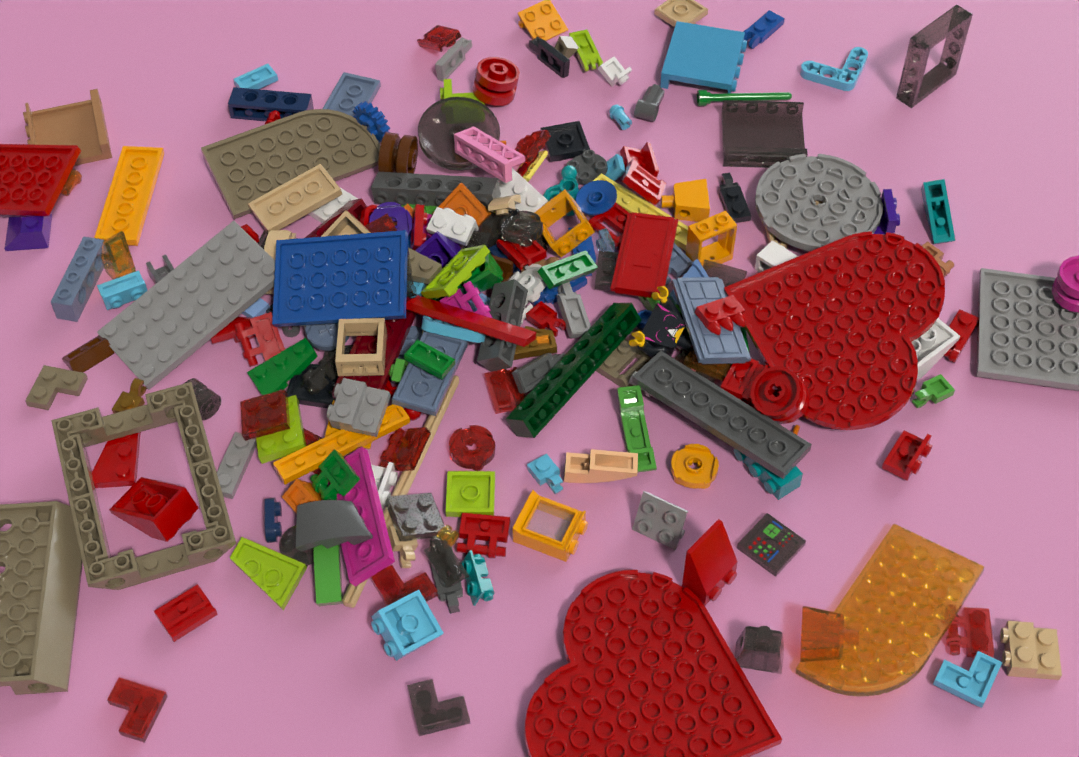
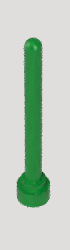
[697,90,792,106]

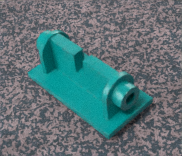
[461,550,495,606]

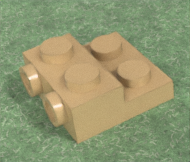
[1000,621,1062,680]

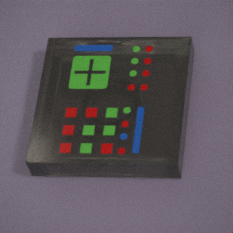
[737,513,806,577]

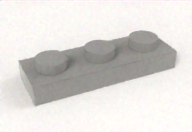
[217,432,257,499]

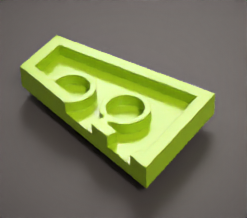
[230,537,307,611]

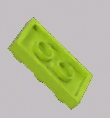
[421,245,490,299]
[252,395,306,464]

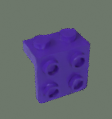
[873,189,900,235]

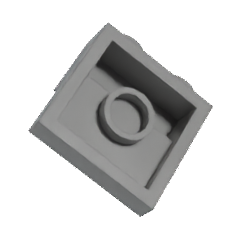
[327,378,391,437]

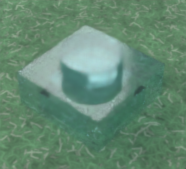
[596,228,615,259]

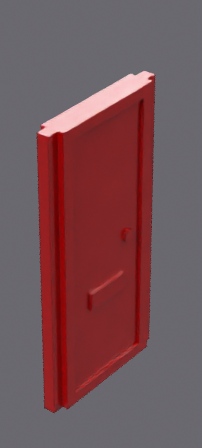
[611,212,679,298]

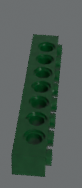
[506,303,642,438]

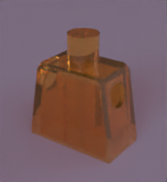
[800,606,859,662]

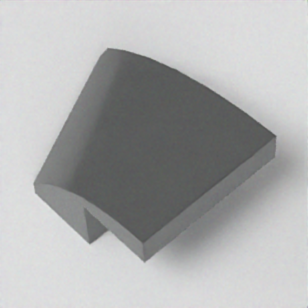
[296,500,373,552]

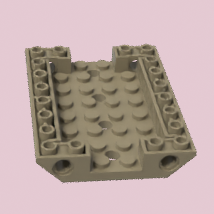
[0,501,83,695]

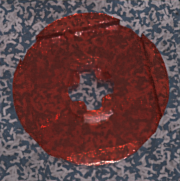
[449,425,496,471]

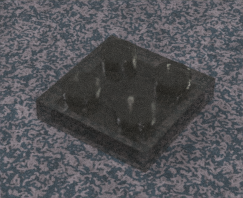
[385,493,447,541]

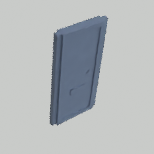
[671,277,751,364]

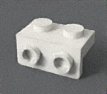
[426,207,479,246]

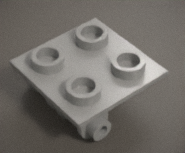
[632,491,688,550]

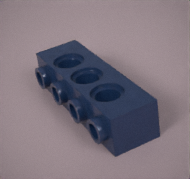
[228,87,314,121]

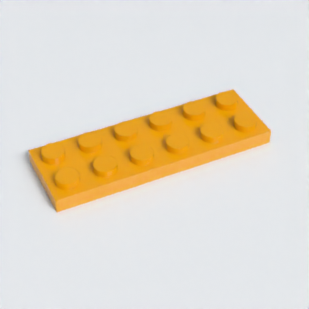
[94,146,165,246]

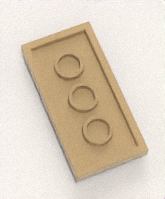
[248,164,343,233]

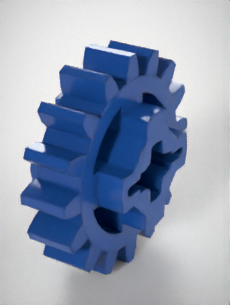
[353,101,390,143]

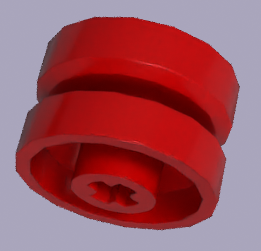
[472,57,520,106]
[750,366,810,424]

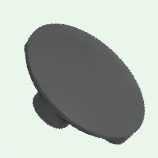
[567,149,608,184]

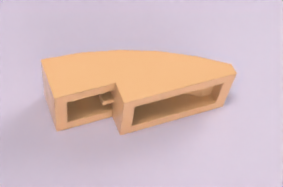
[564,449,638,483]

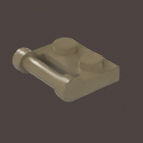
[596,339,652,387]

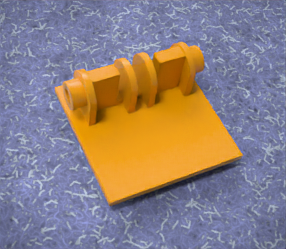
[517,0,569,41]

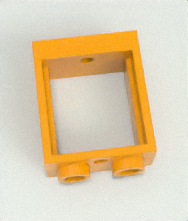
[532,189,595,258]
[685,211,737,271]

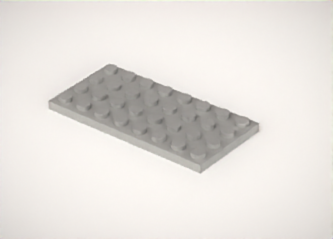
[97,221,275,390]

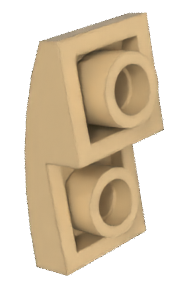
[488,194,521,216]

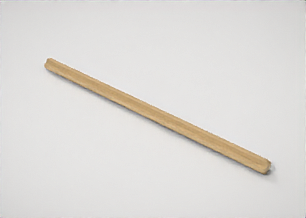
[342,375,459,608]

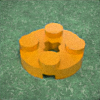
[671,444,719,489]

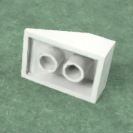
[912,318,960,381]

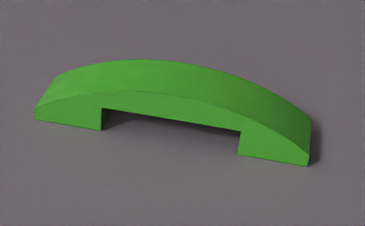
[617,385,657,473]

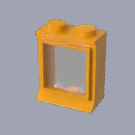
[513,490,588,562]

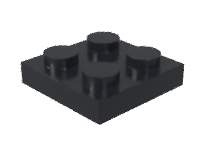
[541,121,590,162]

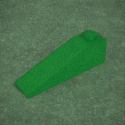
[422,252,503,302]

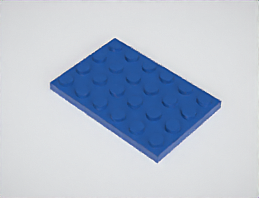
[272,230,408,327]

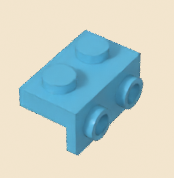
[97,270,148,310]

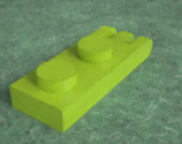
[569,29,603,72]

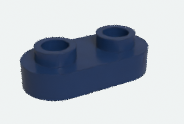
[265,498,282,543]

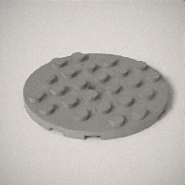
[755,154,883,251]

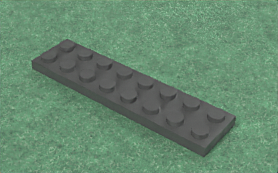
[632,351,812,479]

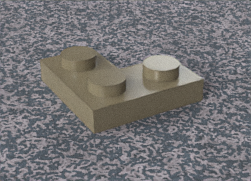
[25,365,88,410]

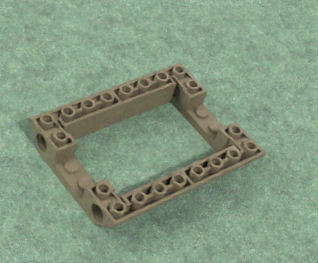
[51,382,236,590]

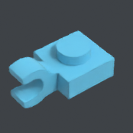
[527,454,563,494]

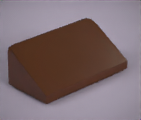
[62,335,114,373]

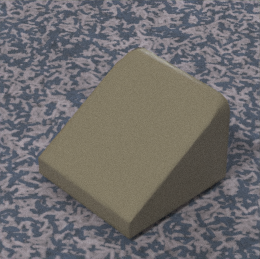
[554,36,579,59]

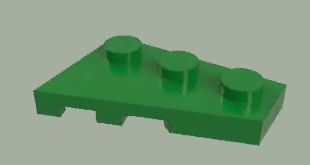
[247,338,318,404]

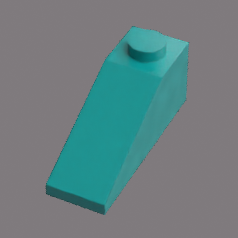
[921,179,955,244]

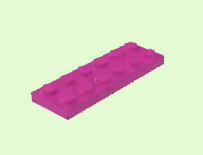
[328,446,395,586]

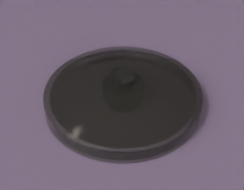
[418,97,500,171]

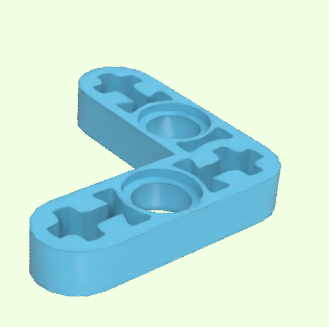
[800,47,868,91]
[421,315,486,343]

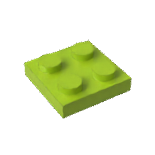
[446,471,495,517]

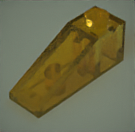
[101,231,136,279]

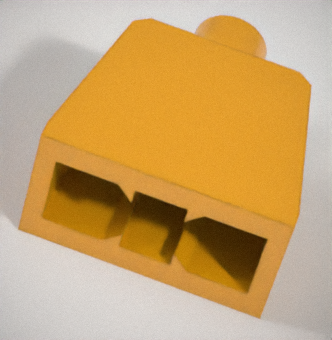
[661,179,710,222]

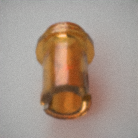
[61,169,82,196]

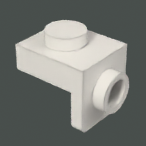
[598,56,632,87]

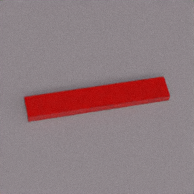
[406,295,536,347]

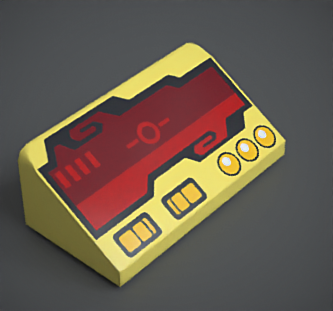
[516,151,548,182]

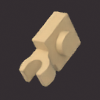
[388,525,418,568]

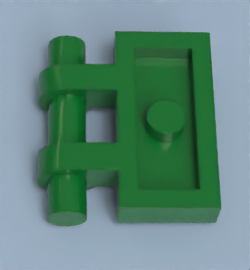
[310,449,360,500]

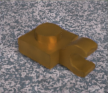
[112,378,147,413]

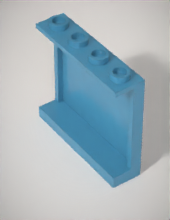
[660,21,747,93]

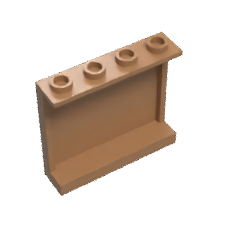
[23,89,112,166]

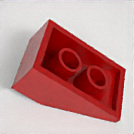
[109,477,199,542]
[682,519,738,606]

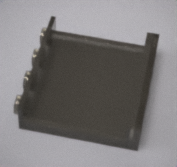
[721,100,808,168]

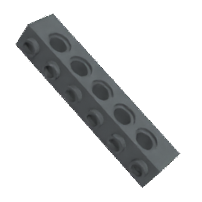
[371,172,501,210]

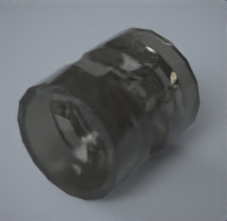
[184,378,222,420]

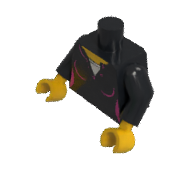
[629,286,692,358]

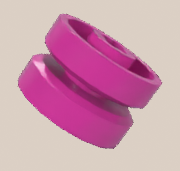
[1052,255,1079,312]

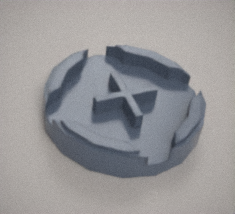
[305,323,350,351]

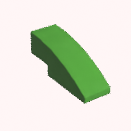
[314,544,343,606]

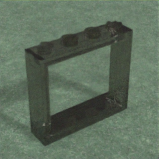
[896,5,973,108]

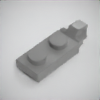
[435,37,473,81]
[557,282,591,338]

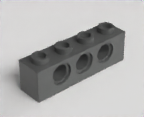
[477,279,528,372]

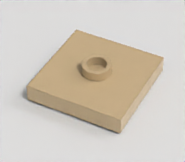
[654,0,708,27]

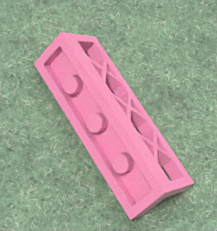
[454,126,525,183]

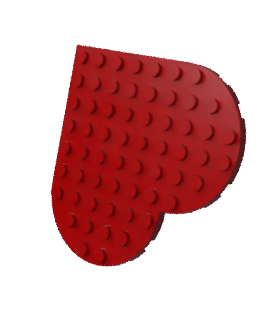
[724,231,945,430]
[524,570,782,757]

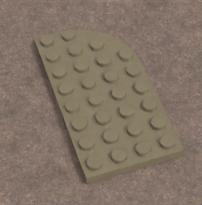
[201,109,380,219]

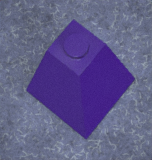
[4,214,52,251]
[415,231,462,285]

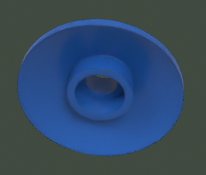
[576,180,617,215]

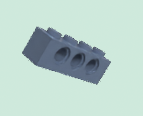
[51,236,110,322]

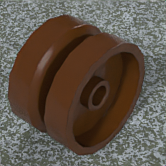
[378,132,418,174]

